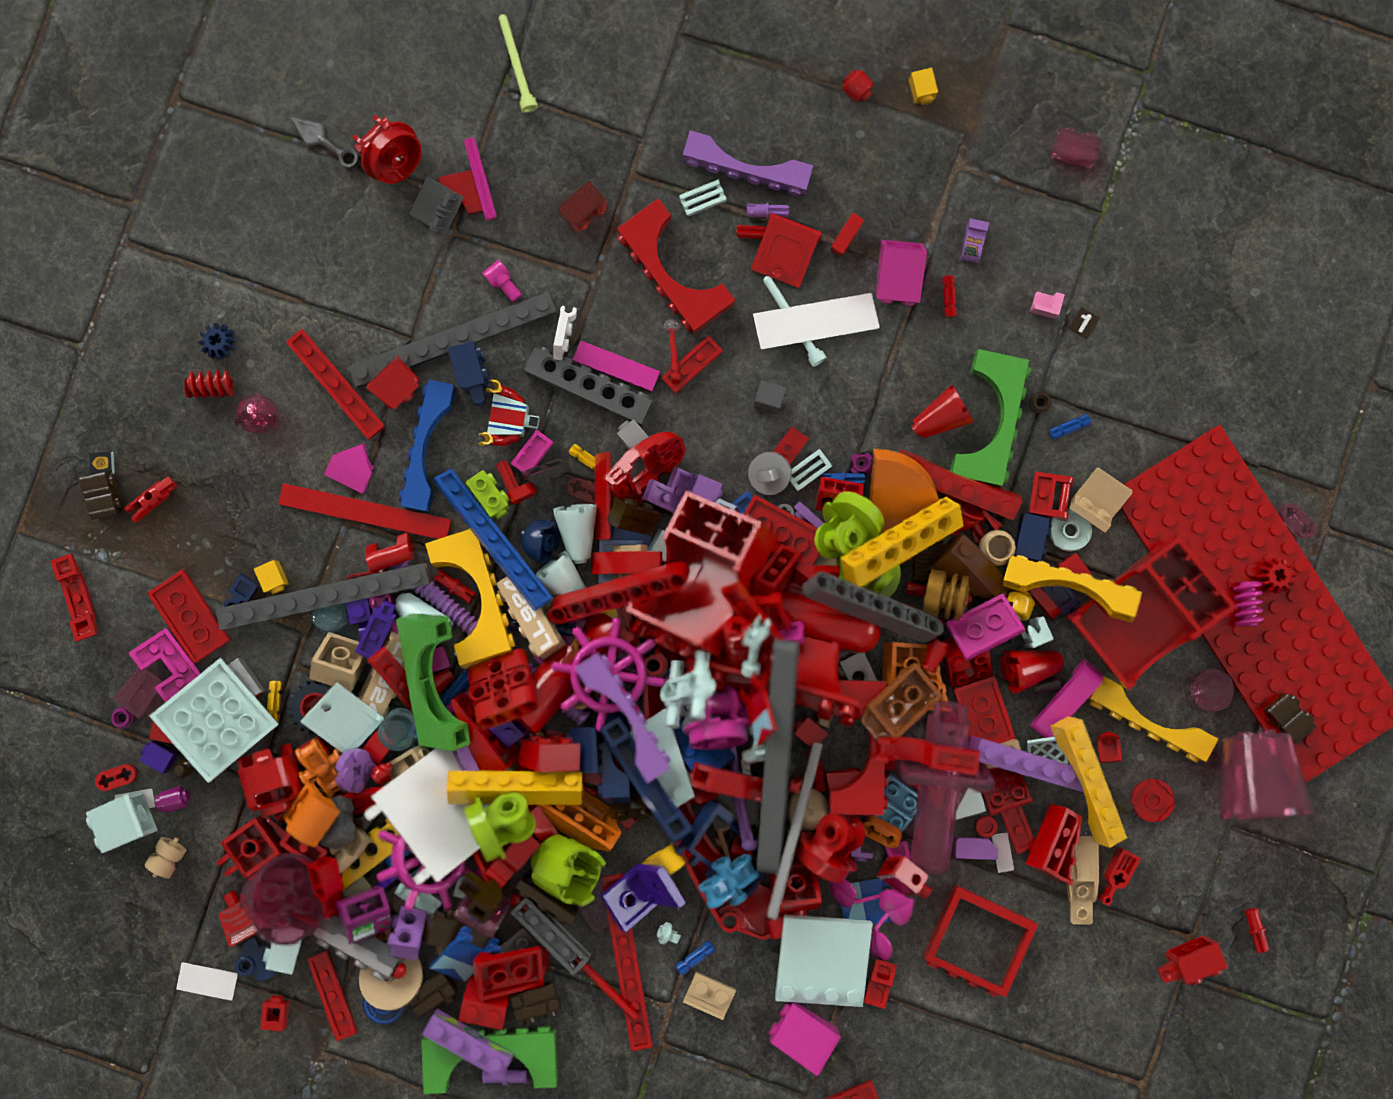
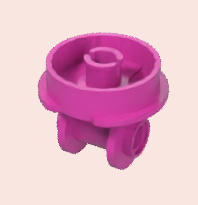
[684,685,751,750]

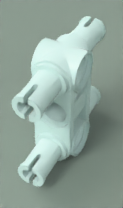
[660,651,715,728]

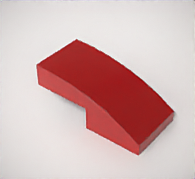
[863,959,897,1009]

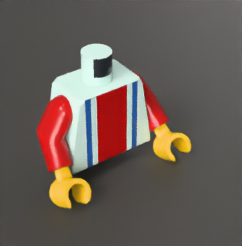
[478,380,539,447]

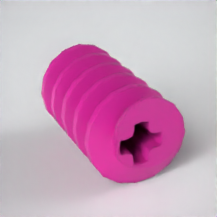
[1233,582,1264,626]

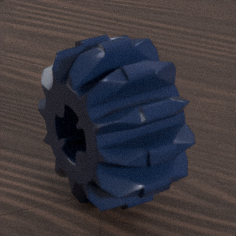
[198,323,237,360]

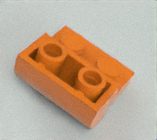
[283,782,340,847]

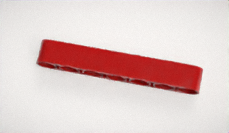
[547,562,690,624]

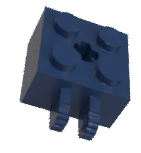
[448,341,492,407]

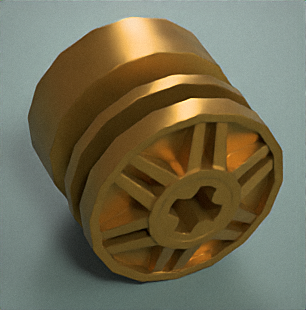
[923,569,970,622]

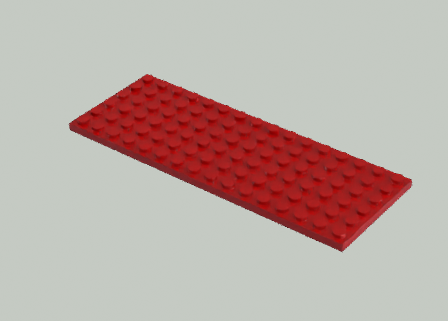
[1120,424,1393,786]

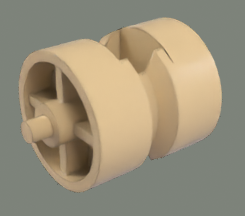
[145,837,186,878]

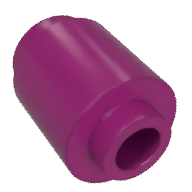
[155,786,190,813]

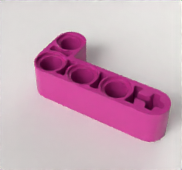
[1030,659,1103,738]

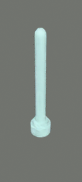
[764,276,827,367]

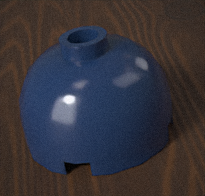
[520,519,561,564]

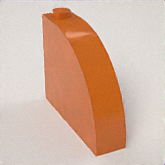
[869,449,939,534]

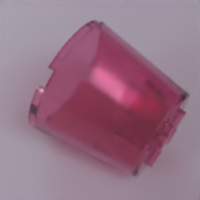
[1219,730,1313,820]

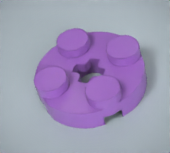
[335,748,376,793]

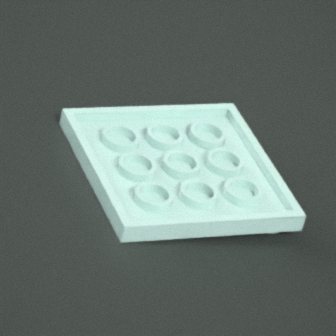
[150,658,278,783]
[775,915,872,1007]

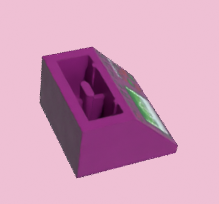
[335,886,392,945]

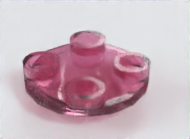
[1190,669,1234,712]

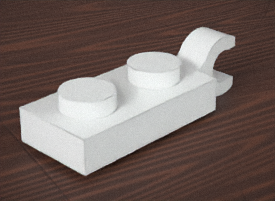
[554,306,576,360]

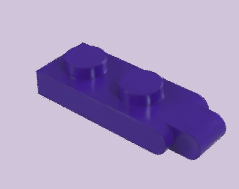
[355,600,396,658]

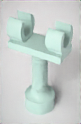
[741,616,771,678]

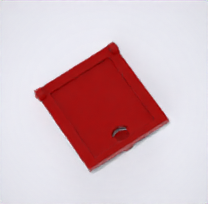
[751,213,821,288]

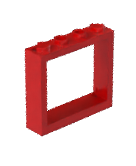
[923,884,1038,998]

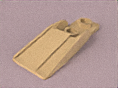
[1066,836,1099,924]

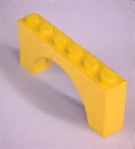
[425,529,516,669]

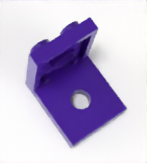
[600,863,686,932]

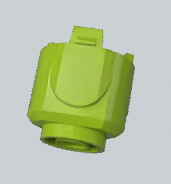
[531,834,606,906]

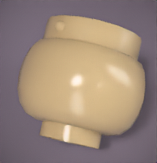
[979,530,1016,566]

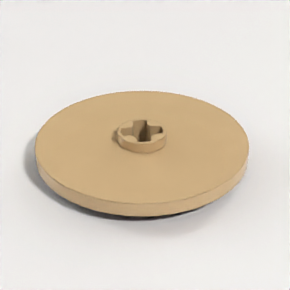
[359,943,423,1011]

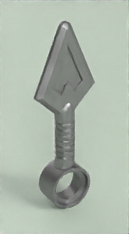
[291,117,360,170]

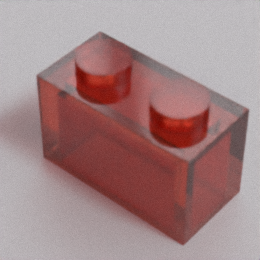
[557,181,607,232]

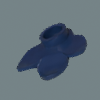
[235,938,275,980]

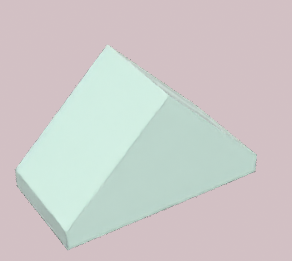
[949,778,986,820]

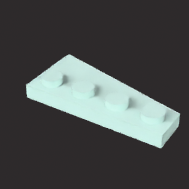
[629,709,694,807]

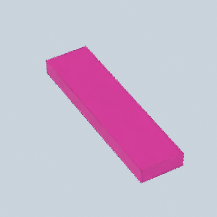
[573,340,660,392]

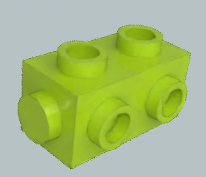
[466,470,510,520]

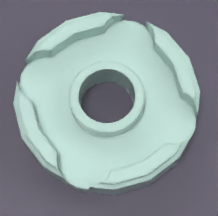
[1049,509,1093,552]

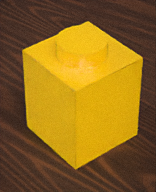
[909,68,938,105]
[254,560,289,595]

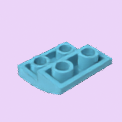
[871,772,926,832]

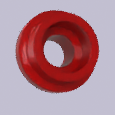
[757,649,773,671]

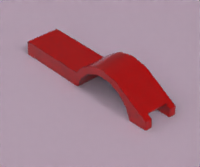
[876,737,980,775]

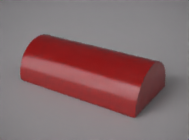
[516,643,574,736]

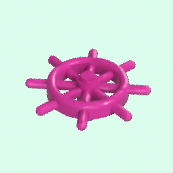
[551,618,666,732]
[377,830,479,911]

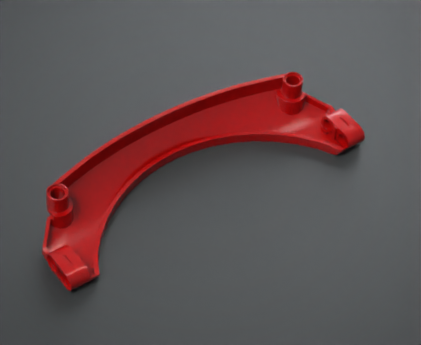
[644,645,808,941]

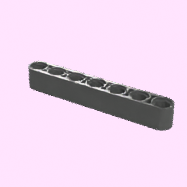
[803,572,943,643]

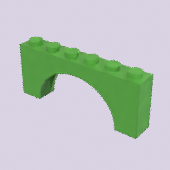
[950,349,1031,487]
[396,613,470,751]
[421,1025,558,1094]

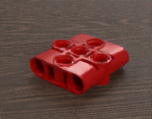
[467,649,538,730]

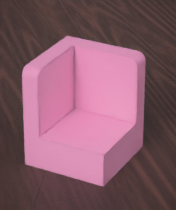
[1030,292,1065,319]

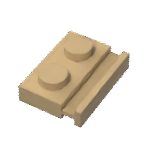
[683,971,736,1020]

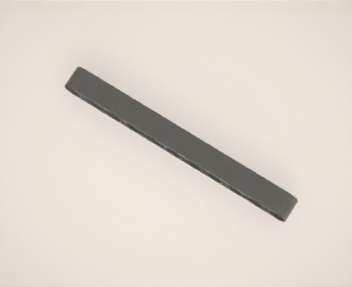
[757,639,799,874]

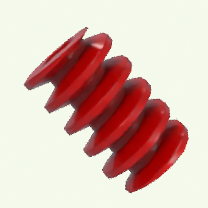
[184,370,234,398]
[723,616,752,666]

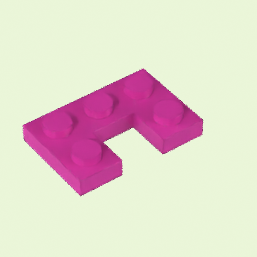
[129,628,201,703]

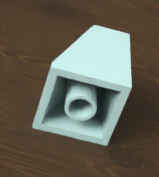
[86,791,158,853]

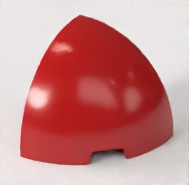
[582,612,634,658]

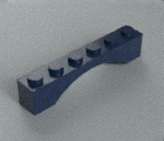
[600,717,692,846]

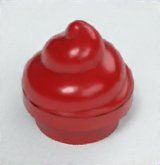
[370,762,393,786]

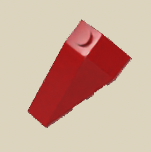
[451,692,520,771]

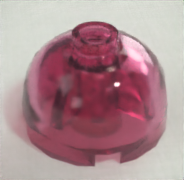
[235,393,279,433]

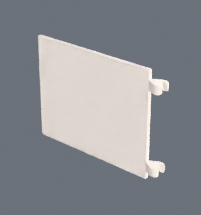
[364,745,515,885]

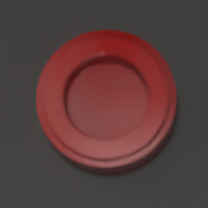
[975,815,998,838]

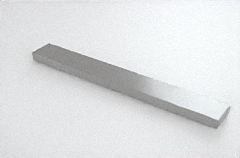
[767,743,823,920]

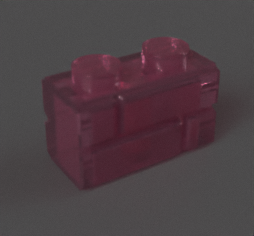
[1050,127,1101,168]

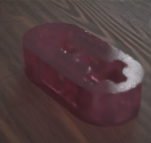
[1278,503,1316,539]

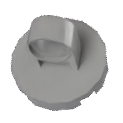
[748,452,792,495]

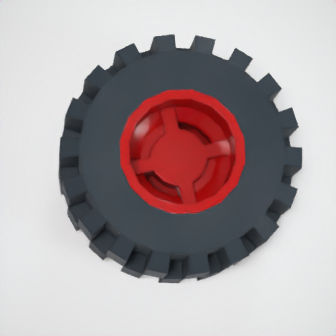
[287,680,333,735]

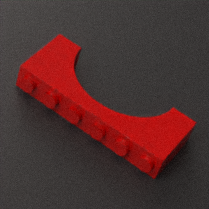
[617,198,735,334]
[828,680,888,815]

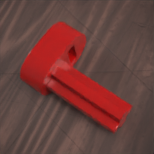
[496,460,538,505]

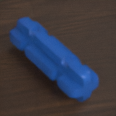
[1049,414,1091,440]
[676,941,715,975]

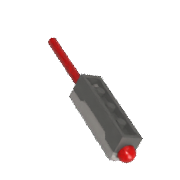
[255,889,407,981]
[510,892,639,1021]

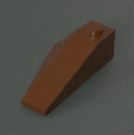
[928,534,1016,601]

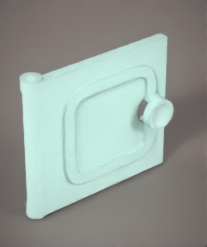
[301,682,385,753]

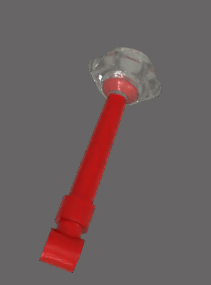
[661,319,682,382]

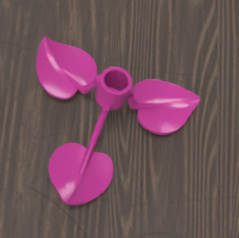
[829,879,914,961]

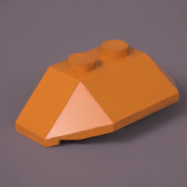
[538,790,621,851]

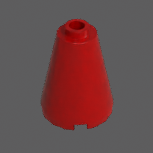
[911,385,974,439]
[1000,650,1064,693]

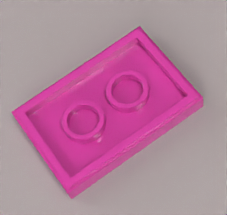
[945,594,1025,661]

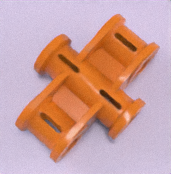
[295,738,342,799]

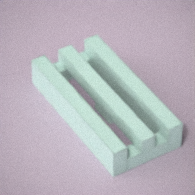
[679,180,727,217]
[790,449,832,492]

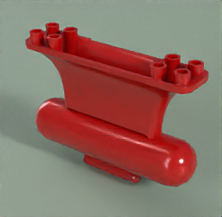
[686,579,881,726]

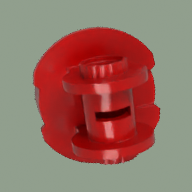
[352,114,422,184]
[795,814,865,883]

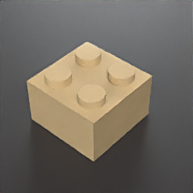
[310,632,368,692]

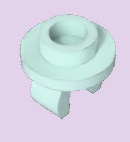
[657,922,681,945]

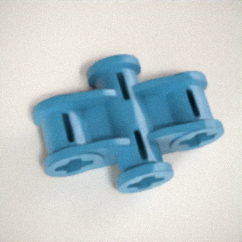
[699,854,759,909]

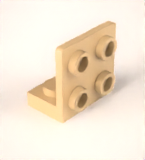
[1069,468,1132,533]

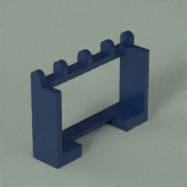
[675,800,766,897]

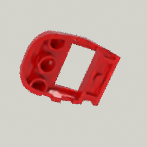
[605,432,686,500]

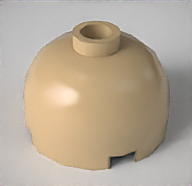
[786,788,829,832]

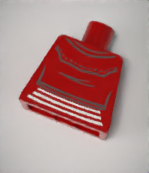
[219,890,272,947]

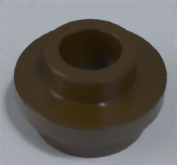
[1030,392,1052,413]

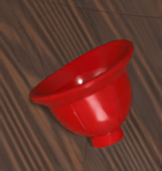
[946,494,985,535]

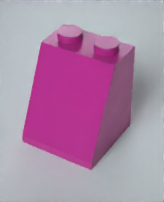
[876,240,927,305]
[769,1002,841,1076]

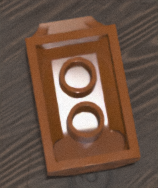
[860,663,943,740]

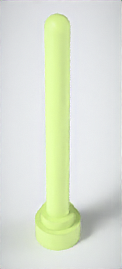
[499,14,538,112]

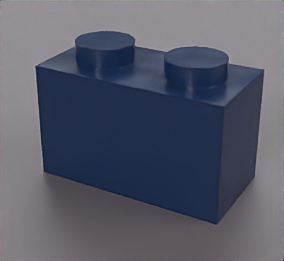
[1014,513,1052,562]

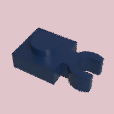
[224,573,260,607]

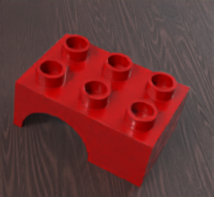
[626,491,778,658]
[1066,536,1237,690]

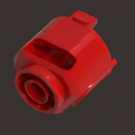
[237,743,304,817]

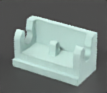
[1021,617,1054,648]
[394,883,442,914]

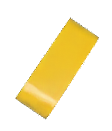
[641,844,685,875]

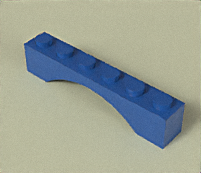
[399,380,457,513]

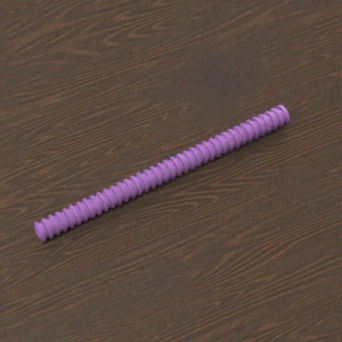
[389,561,591,727]

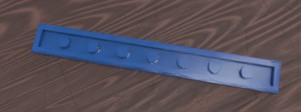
[433,468,553,612]

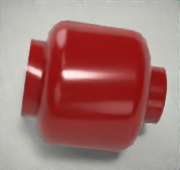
[842,69,873,102]

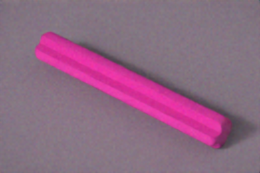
[464,137,497,220]

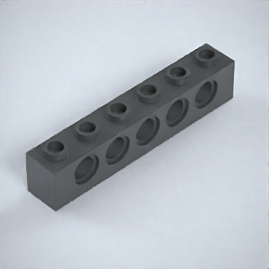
[524,347,653,427]

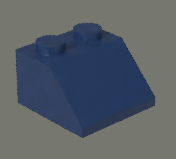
[567,726,600,773]

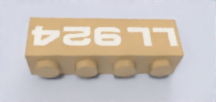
[496,577,566,659]
[357,631,405,718]

